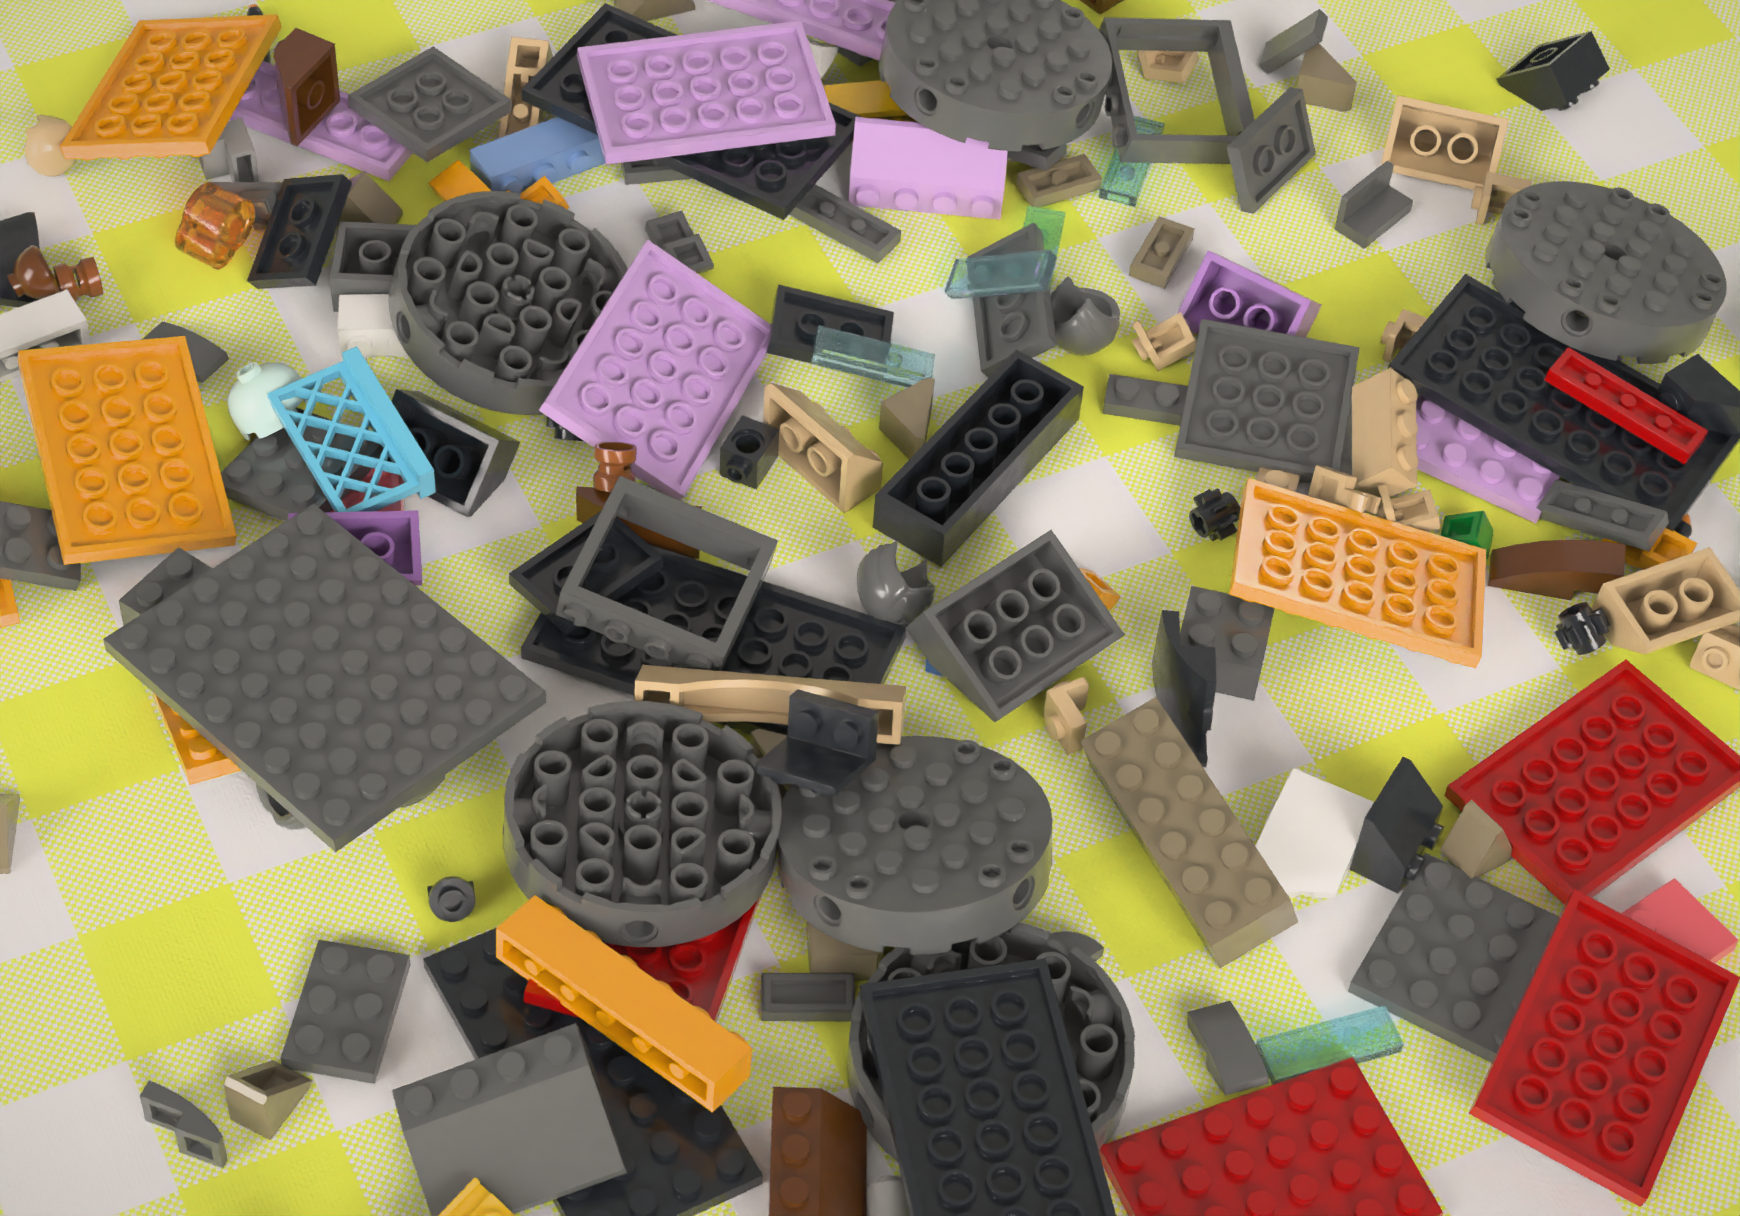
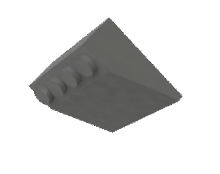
[906,529,1125,722]
[392,1023,627,1216]

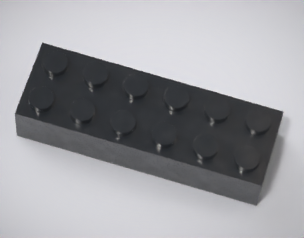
[873,350,1084,567]

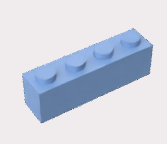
[469,117,605,193]

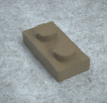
[1016,154,1102,209]
[1129,216,1195,289]

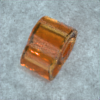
[175,182,255,269]

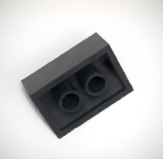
[373,389,520,517]

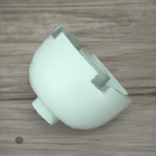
[227,362,309,440]

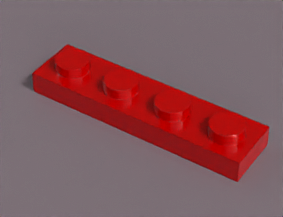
[1545,347,1708,465]

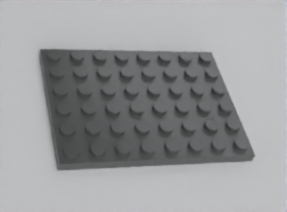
[103,504,546,853]

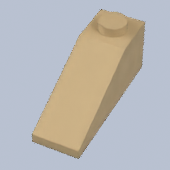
[498,37,553,139]

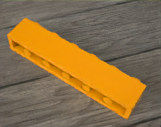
[496,895,753,1112]

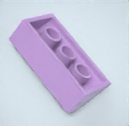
[848,117,1008,220]

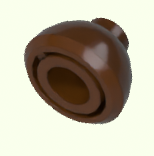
[7,245,61,299]

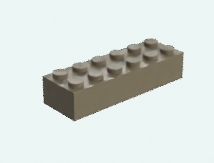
[1080,697,1298,968]

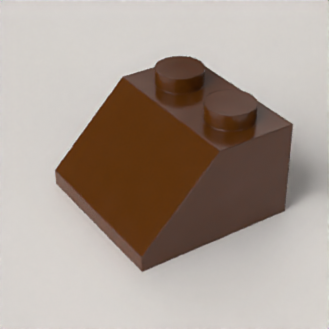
[273,28,340,146]

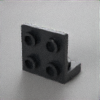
[755,689,879,796]

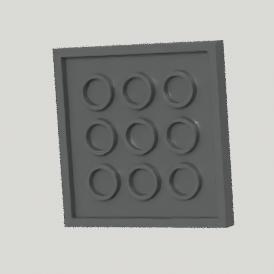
[1174,319,1360,482]
[1348,853,1559,1063]

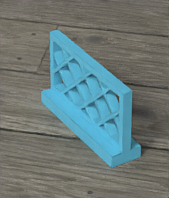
[267,346,436,512]

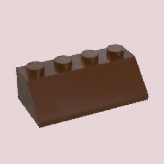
[768,1087,867,1216]

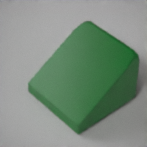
[1441,510,1493,559]

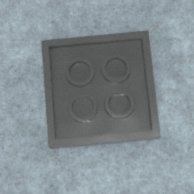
[348,46,512,162]
[221,407,384,521]

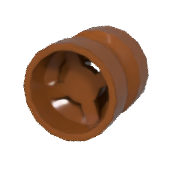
[53,257,103,301]
[593,442,637,492]

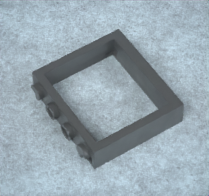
[1099,17,1255,164]
[556,476,778,671]

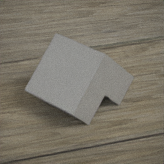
[199,118,259,182]

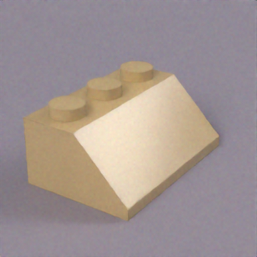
[1381,95,1509,190]
[763,383,883,513]
[1591,547,1740,654]

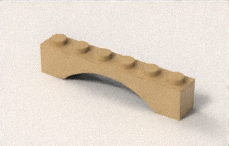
[634,665,906,745]

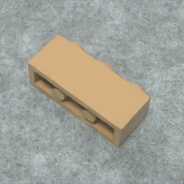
[1352,368,1418,498]

